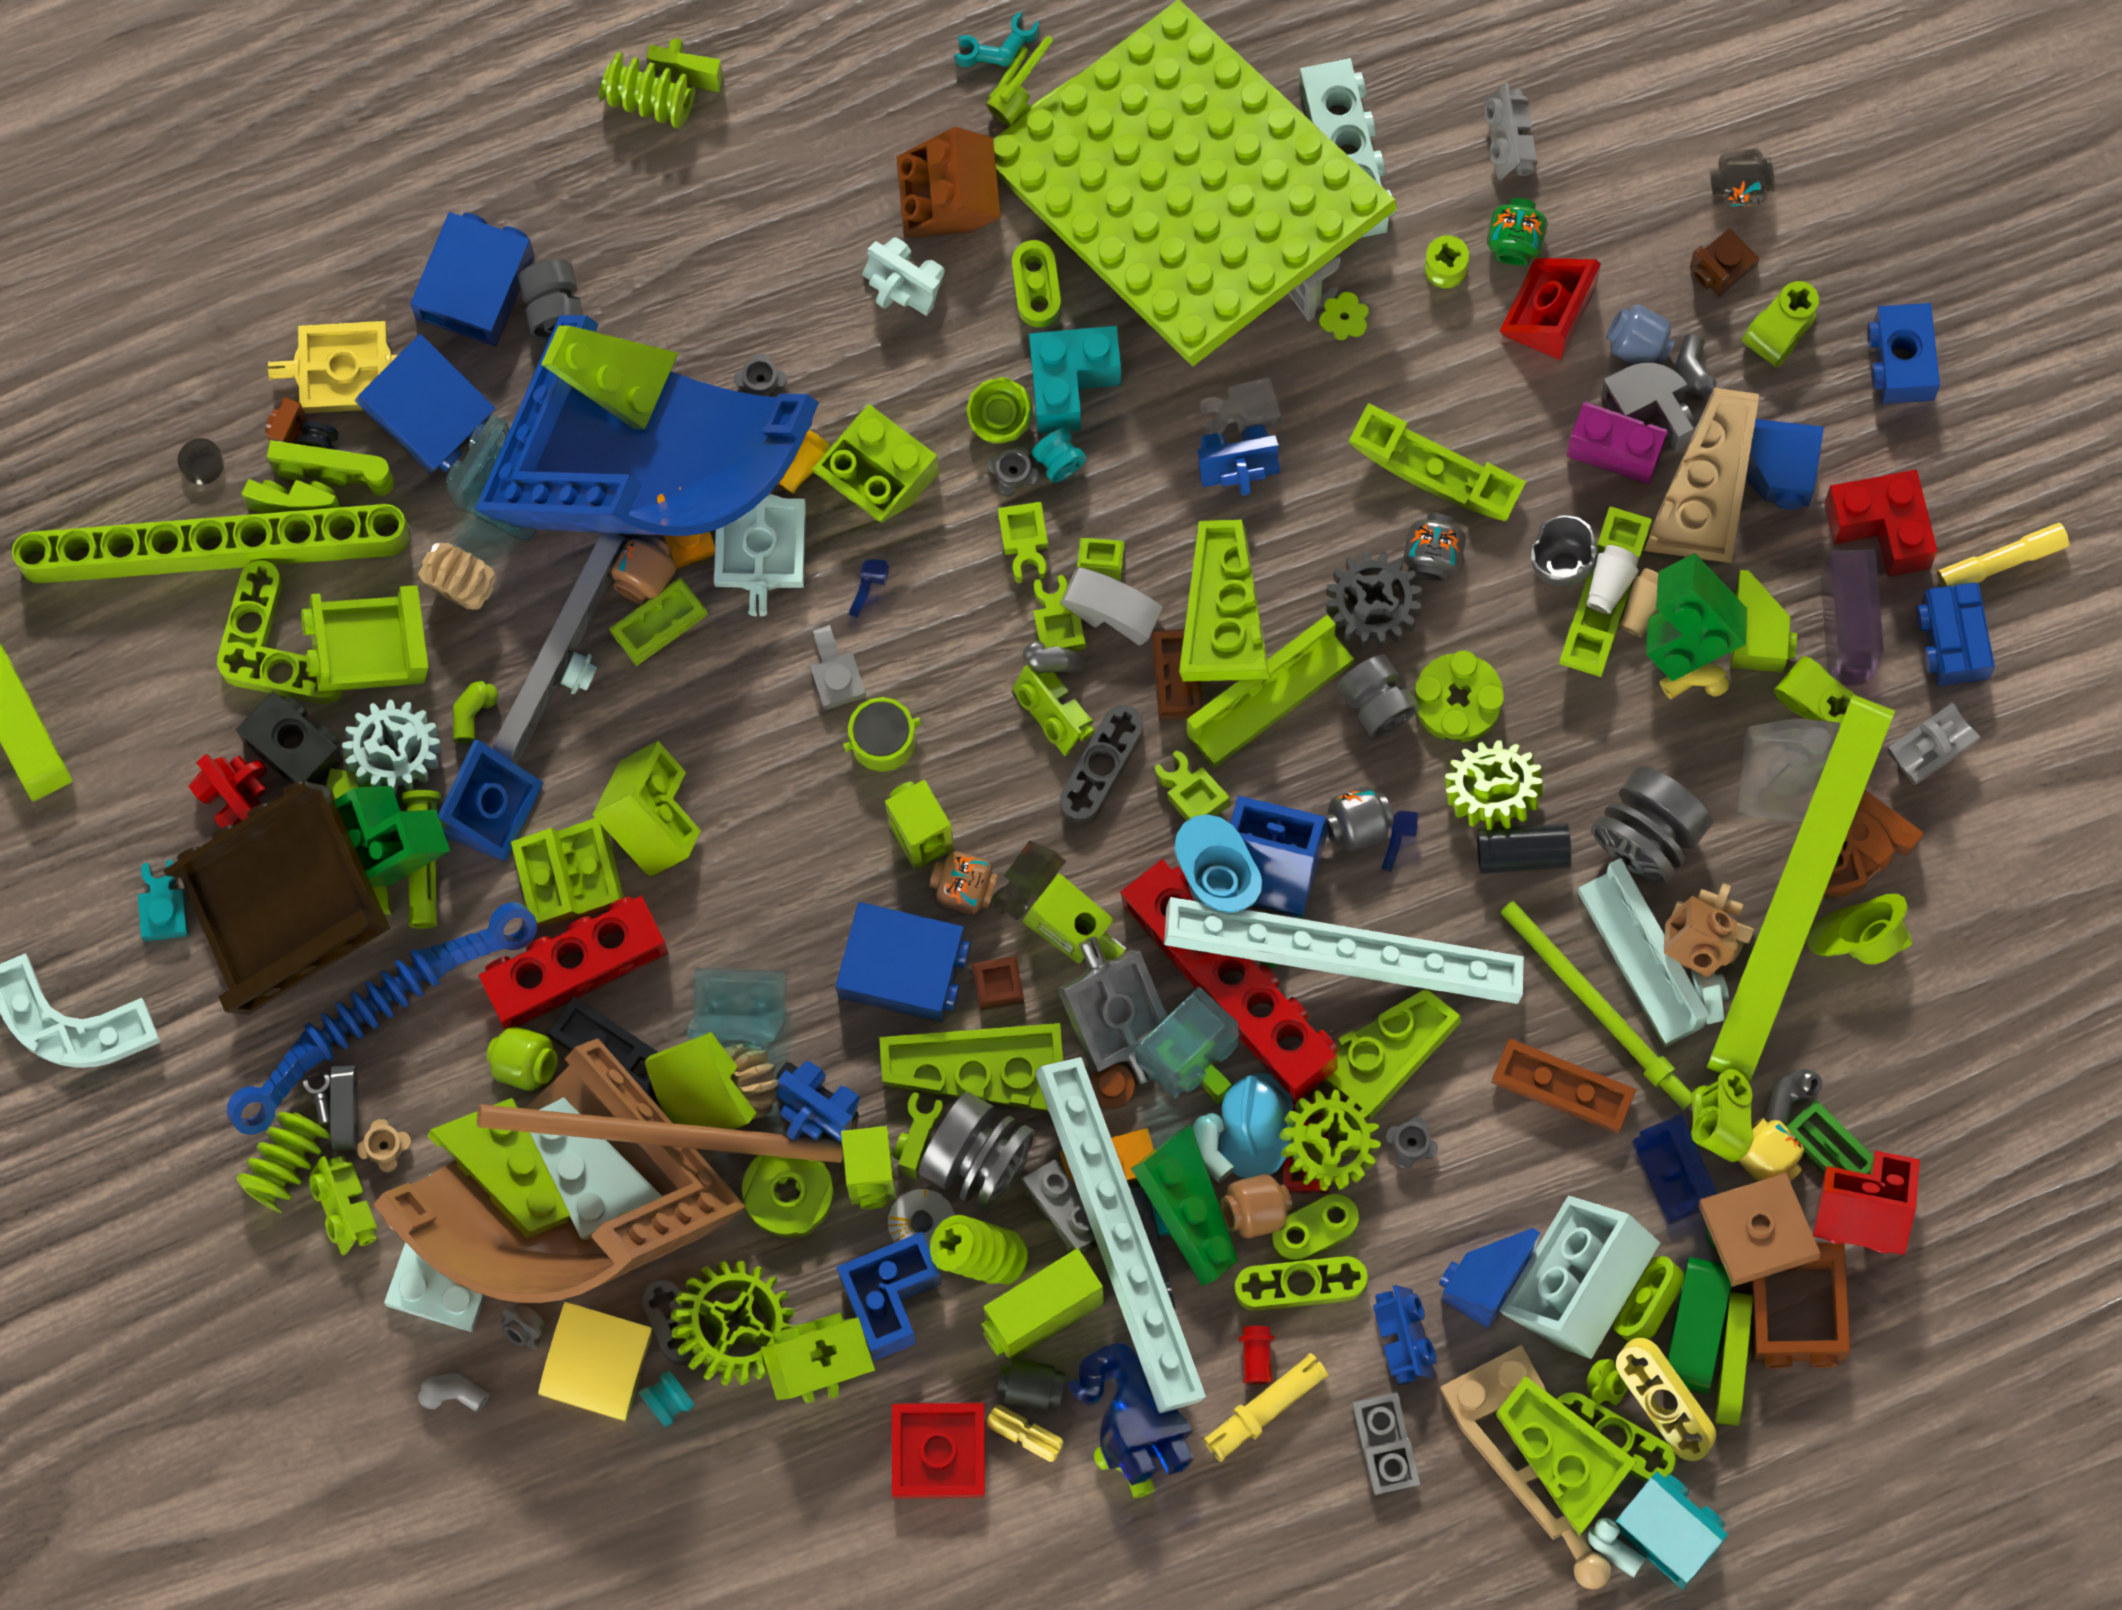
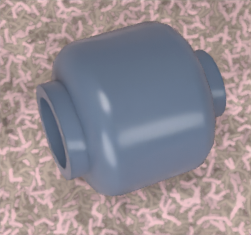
[1606,305,1675,365]

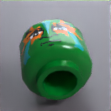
[1487,198,1548,266]

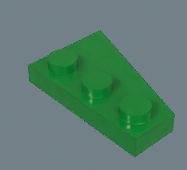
[1131,1124,1238,1286]

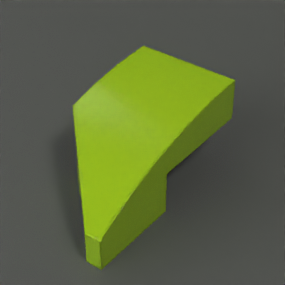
[646,38,723,92]

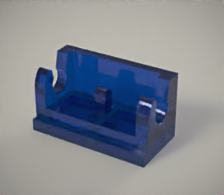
[1632,1113,1718,1225]

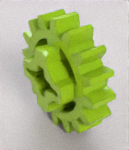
[1445,740,1543,830]
[1279,1089,1381,1191]

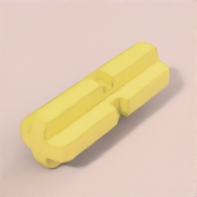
[987,1405,1063,1462]

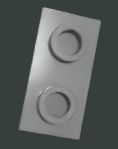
[1484,83,1538,180]
[1021,1159,1096,1255]

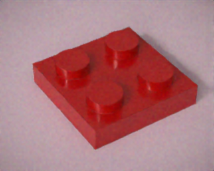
[892,1403,985,1499]

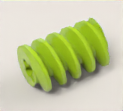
[599,51,696,129]
[236,1111,331,1213]
[930,1215,1028,1286]

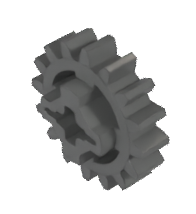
[1326,551,1422,648]

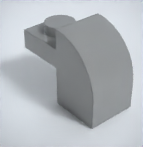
[1601,363,1695,452]

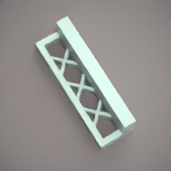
[1577,858,1709,1048]

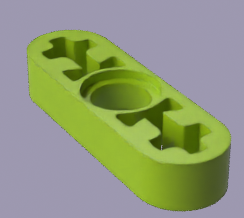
[1234,1256,1368,1311]
[1715,1291,1753,1426]
[1557,1392,1675,1483]

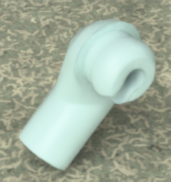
[1192,1113,1234,1183]
[1588,1518,1646,1578]

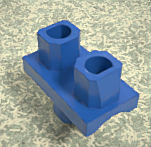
[1197,424,1280,496]
[776,1061,860,1143]

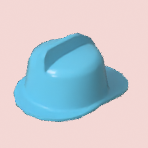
[1174,814,1262,913]
[1220,1073,1293,1179]

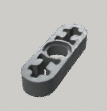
[1060,705,1143,825]

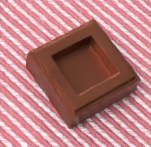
[972,956,1025,1011]

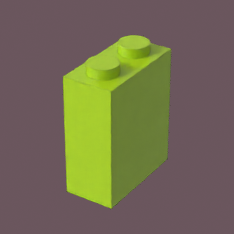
[981,1248,1104,1363]

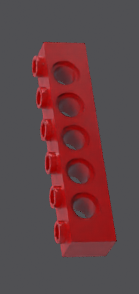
[1120,859,1338,1103]

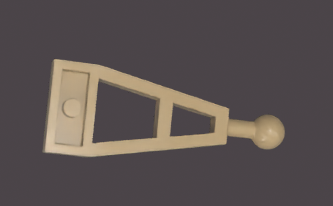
[1440,1345,1611,1589]

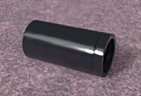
[1477,823,1571,874]

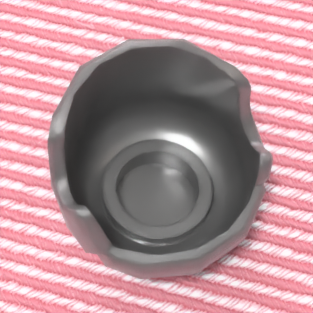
[1530,515,1598,587]

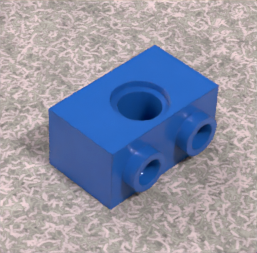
[1867,303,1940,404]

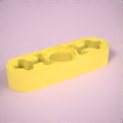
[1616,1338,1716,1461]

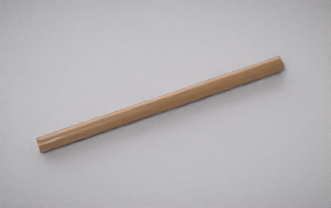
[477,1104,843,1163]

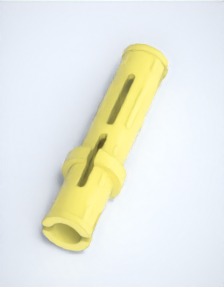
[1203,1353,1329,1462]

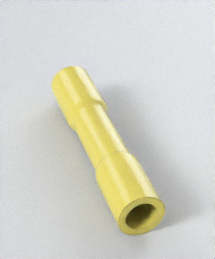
[1936,522,2069,587]

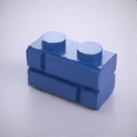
[1916,582,1995,686]

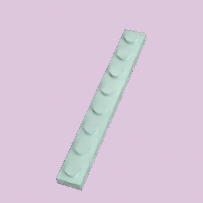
[1164,897,1524,1004]
[1035,1057,1206,1413]

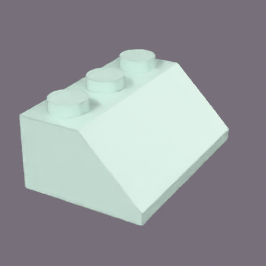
[1499,1195,1660,1359]

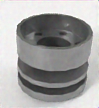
[1591,766,1713,885]
[919,1092,1035,1214]

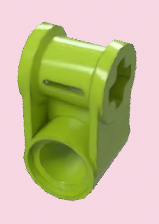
[1741,281,1819,368]
[1773,656,1855,738]
[1691,1069,1753,1162]

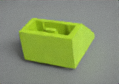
[813,404,939,524]

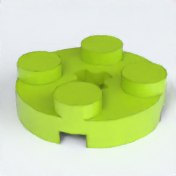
[1414,650,1504,742]
[742,1155,834,1238]

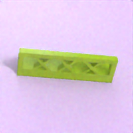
[1187,614,1354,769]

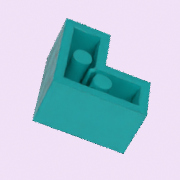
[1029,326,1121,434]

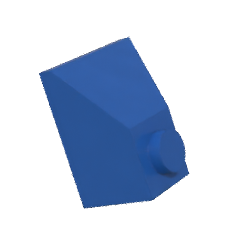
[1746,419,1824,510]
[1439,1228,1540,1329]

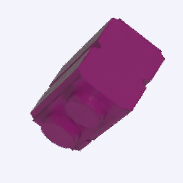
[1566,402,1668,485]

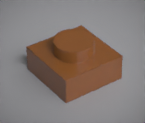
[265,397,307,444]

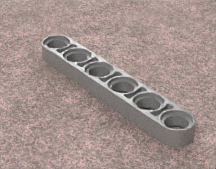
[493,533,628,764]

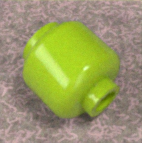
[487,1026,558,1091]

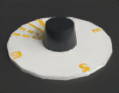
[888,1189,955,1249]

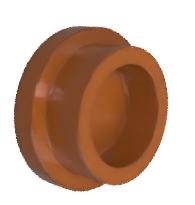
[1090,1064,1135,1109]

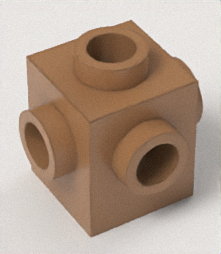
[1664,896,1738,978]

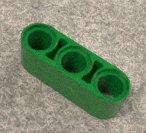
[1667,1256,1731,1395]

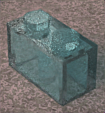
[1135,987,1239,1099]

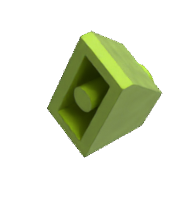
[1729,570,1797,673]

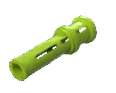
[402,790,442,929]

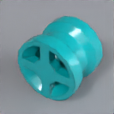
[1031,428,1087,483]
[638,1369,695,1428]

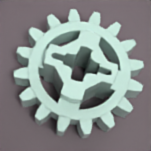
[342,700,441,796]

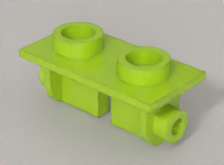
[1012,665,1095,756]
[309,1156,378,1256]

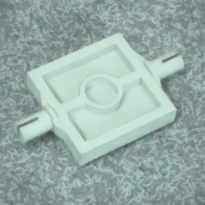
[714,494,806,616]

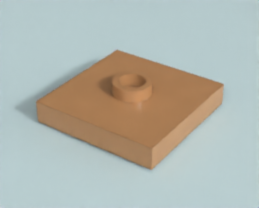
[1699,1173,1820,1287]

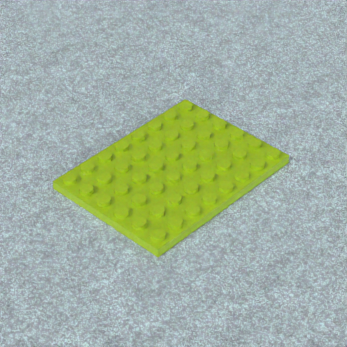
[993,0,1397,366]

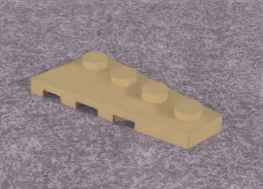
[1643,388,1759,563]

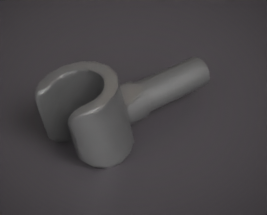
[303,1072,331,1129]

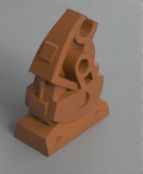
[1823,790,1924,898]

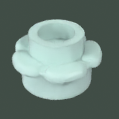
[560,652,597,694]

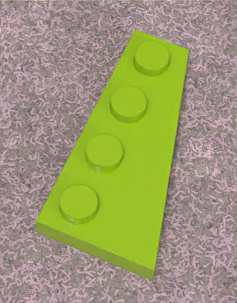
[879,1023,1063,1112]

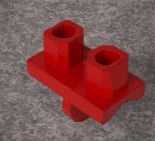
[188,754,267,828]

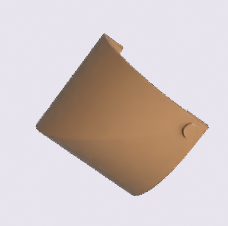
[373,1038,746,1303]

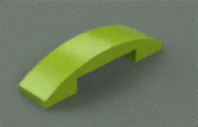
[1348,403,1526,521]
[1559,506,1652,677]

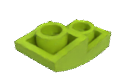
[241,479,340,514]

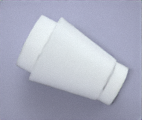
[1586,545,1639,615]

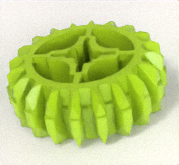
[671,1261,795,1385]

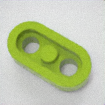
[1012,240,1061,327]
[1272,1194,1359,1262]
[1613,1256,1684,1342]

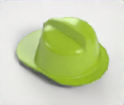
[1806,894,1912,965]

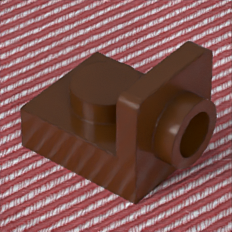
[1690,228,1759,297]

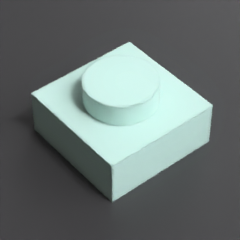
[1691,969,1729,1025]

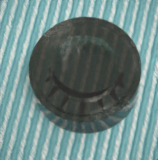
[178,438,224,485]

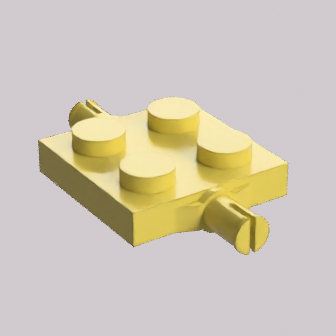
[268,321,398,414]

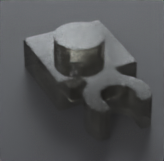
[990,840,1066,920]

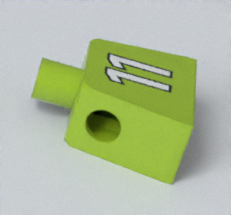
[1022,873,1126,963]

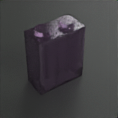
[1821,549,1884,686]

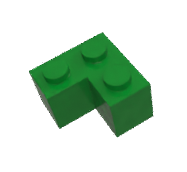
[1646,553,1747,681]
[334,786,450,887]

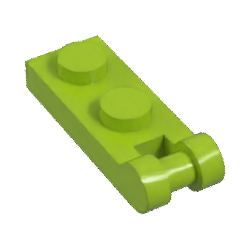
[267,440,394,496]

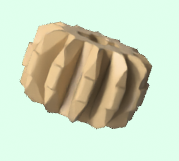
[418,543,497,610]
[724,1043,779,1120]

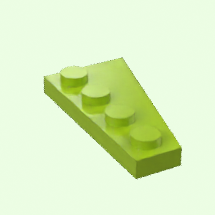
[1179,520,1270,682]

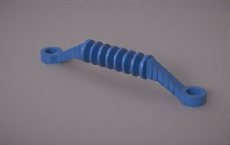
[226,902,537,1135]

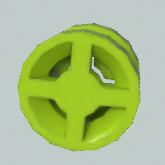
[1424,235,1469,289]

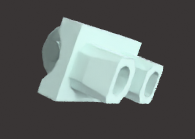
[862,237,945,316]

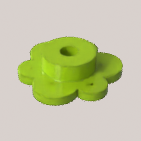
[1319,292,1369,340]

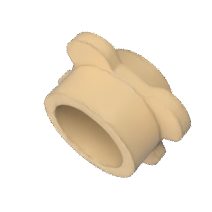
[357,1119,411,1173]

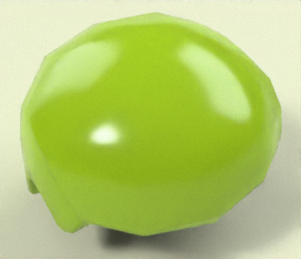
[966,377,1033,444]

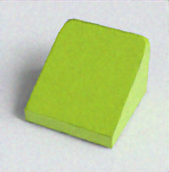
[1077,538,1124,582]

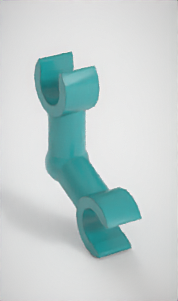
[954,11,1039,67]

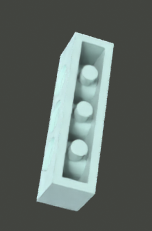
[1299,58,1395,238]

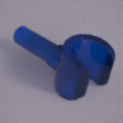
[848,559,889,618]
[1381,811,1418,872]

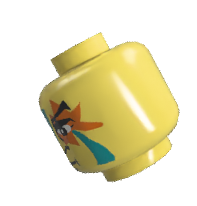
[1738,1118,1804,1182]

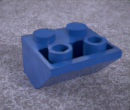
[1230,795,1327,917]

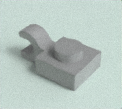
[810,625,866,711]

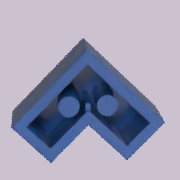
[837,1232,942,1361]

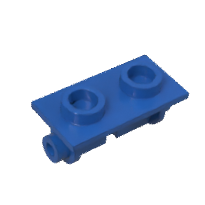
[1373,1285,1436,1385]

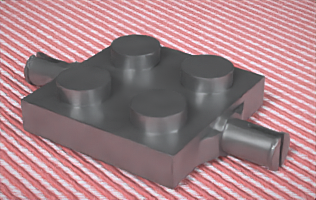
[1057,937,1174,1085]

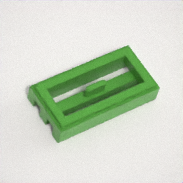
[1787,1099,1873,1175]

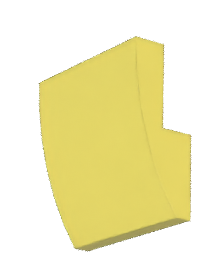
[538,1301,653,1422]

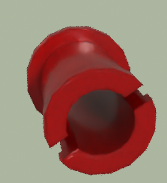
[1238,1326,1275,1385]

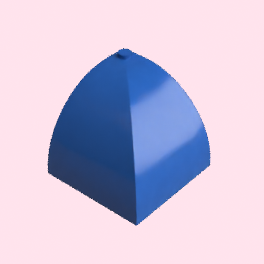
[475,315,819,536]

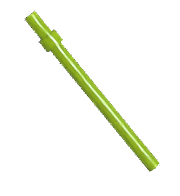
[1501,901,1692,1111]

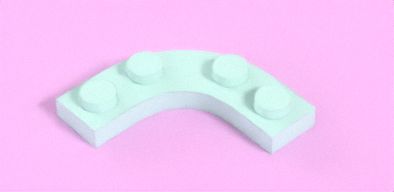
[0,953,161,1068]

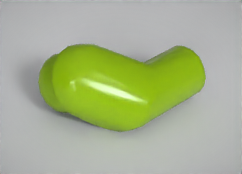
[453,681,498,744]

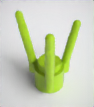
[985,36,1076,127]

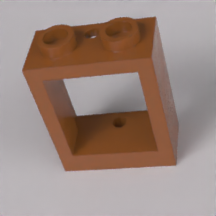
[1749,1242,1850,1369]

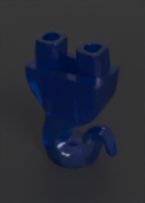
[1067,1343,1194,1486]

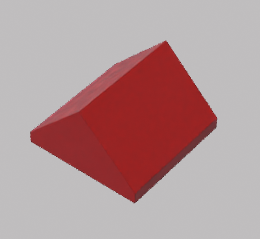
[1499,258,1601,361]

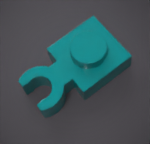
[138,859,189,942]

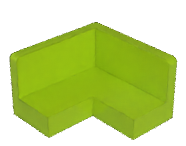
[592,741,701,877]

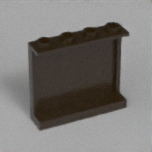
[164,781,391,1015]

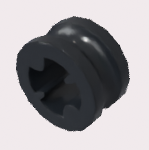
[295,421,339,450]

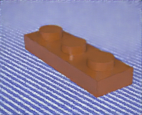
[1491,1038,1637,1134]

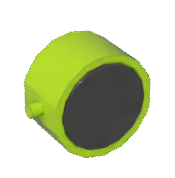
[843,697,921,772]

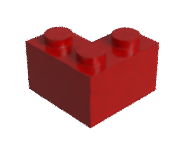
[1824,469,1938,577]
[1813,1150,1920,1255]

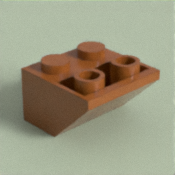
[897,126,1001,238]

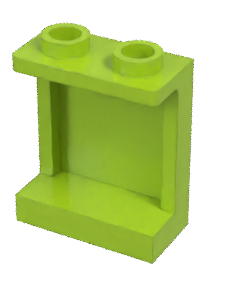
[301,585,429,692]

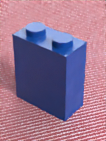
[410,212,535,347]
[354,334,496,475]
[835,902,971,1023]

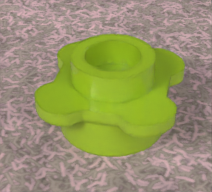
[1587,1359,1628,1406]

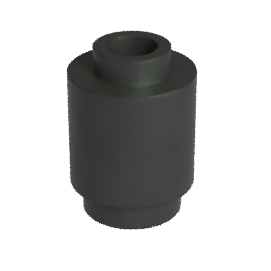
[996,1358,1066,1411]

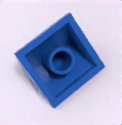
[438,740,544,861]

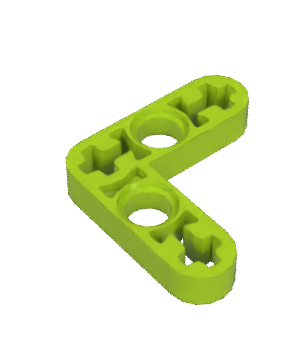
[217,560,344,704]

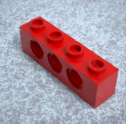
[478,895,669,1030]

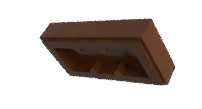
[1152,629,1203,721]

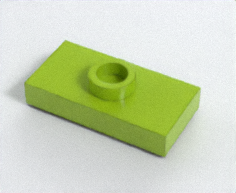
[609,577,708,667]

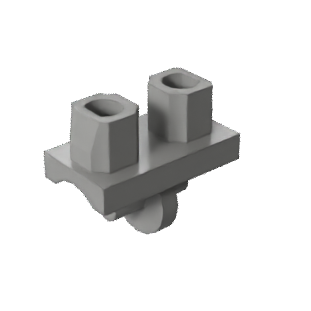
[1887,702,1980,786]

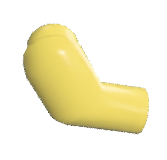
[1659,664,1729,699]

